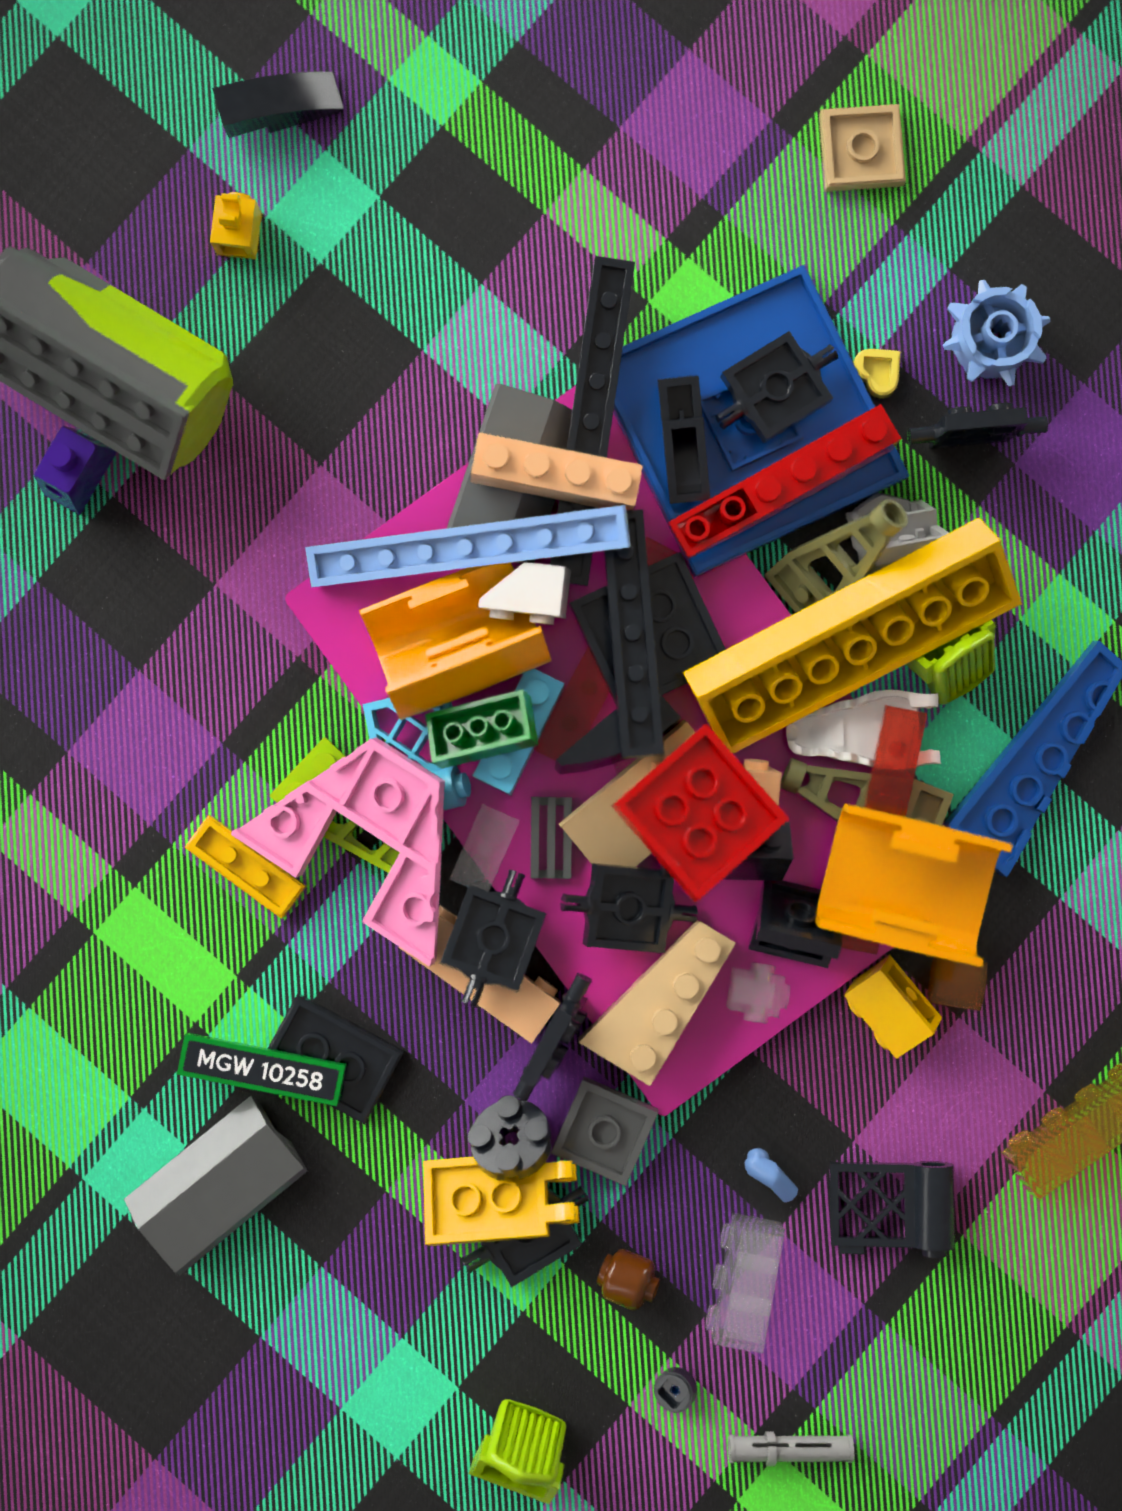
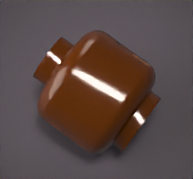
[597,1249,661,1311]

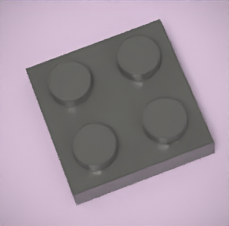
[551,1076,658,1186]

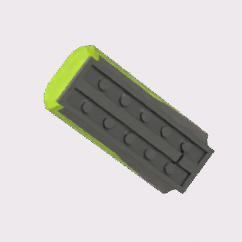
[0,246,233,480]

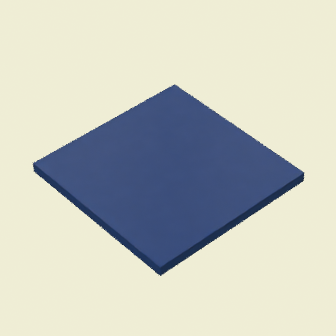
[613,265,909,578]

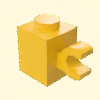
[210,192,262,259]

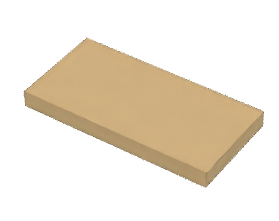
[559,720,695,867]

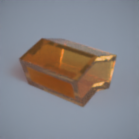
[927,957,988,1011]

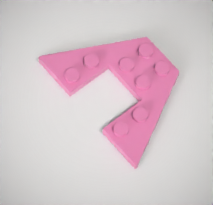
[231,738,445,966]

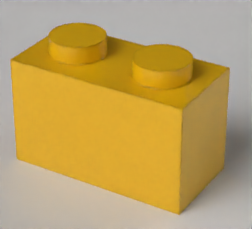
[844,955,942,1059]

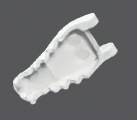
[786,690,941,770]

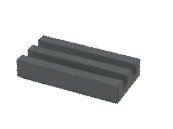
[530,797,572,879]

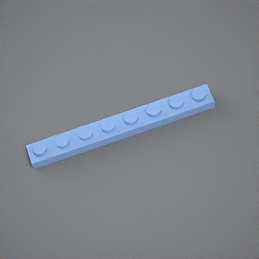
[305,505,631,588]

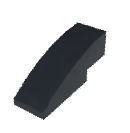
[212,72,344,138]
[657,374,710,504]
[554,694,681,774]

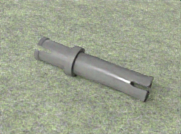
[728,1432,854,1466]

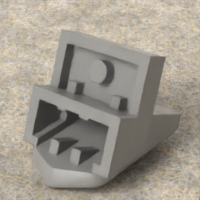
[846,493,949,575]

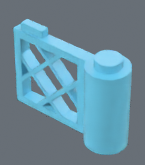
[363,698,471,811]

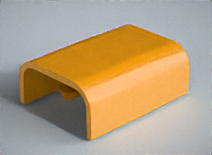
[359,562,552,721]
[816,803,1012,967]

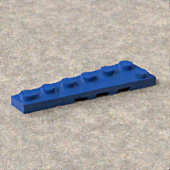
[943,640,1122,877]

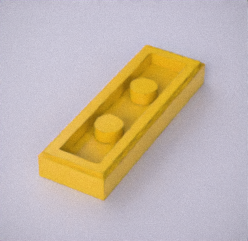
[184,815,307,919]

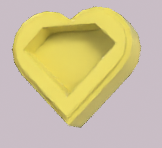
[853,349,901,399]

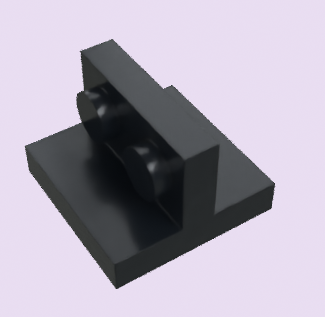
[748,880,842,968]

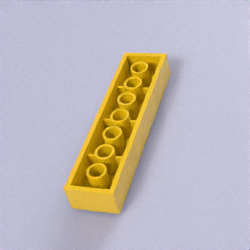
[683,518,1022,753]

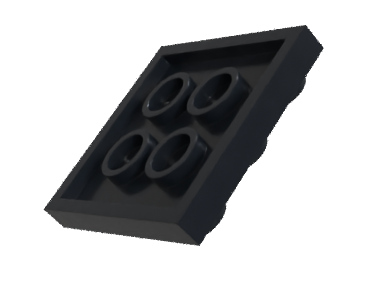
[569,552,726,707]

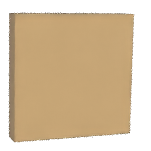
[819,104,906,192]

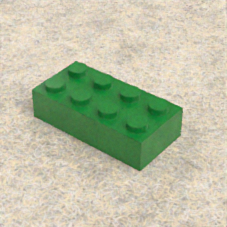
[425,689,539,769]

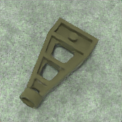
[764,499,908,613]
[780,758,954,826]

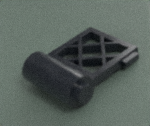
[830,1161,955,1258]

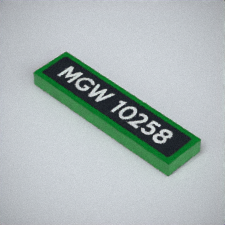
[177,1033,347,1106]

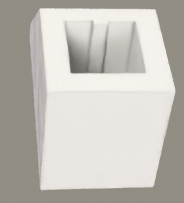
[478,562,571,625]

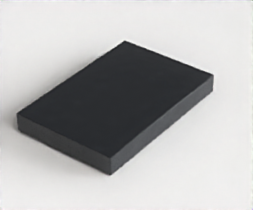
[268,994,405,1124]

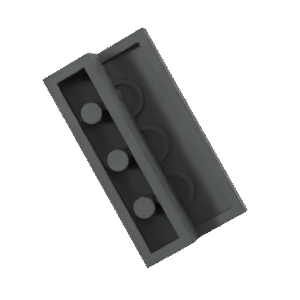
[447,384,572,565]
[124,1096,308,1276]

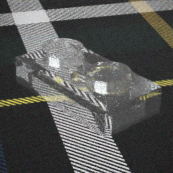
[450,804,520,892]

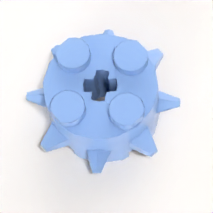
[943,280,1051,386]

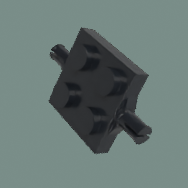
[715,331,839,444]
[907,403,1048,449]
[560,863,698,953]
[440,870,547,1008]
[513,973,592,1101]
[462,1184,590,1287]

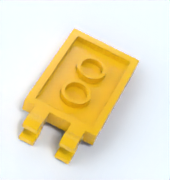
[423,1157,579,1246]

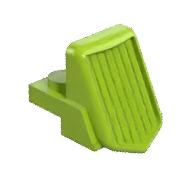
[905,620,996,705]
[468,1399,566,1505]

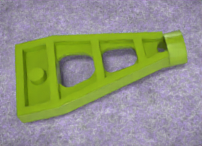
[269,737,400,873]

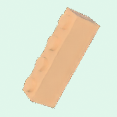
[471,433,643,511]
[399,905,560,1044]

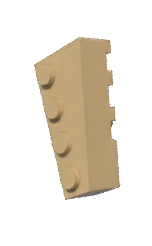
[578,920,736,1086]

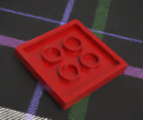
[611,723,789,902]

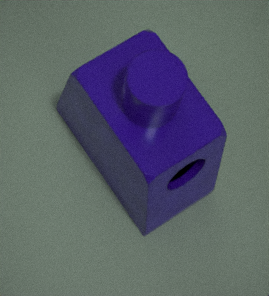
[34,426,117,515]

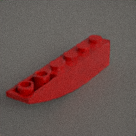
[668,404,902,559]

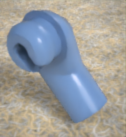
[744,1148,798,1202]

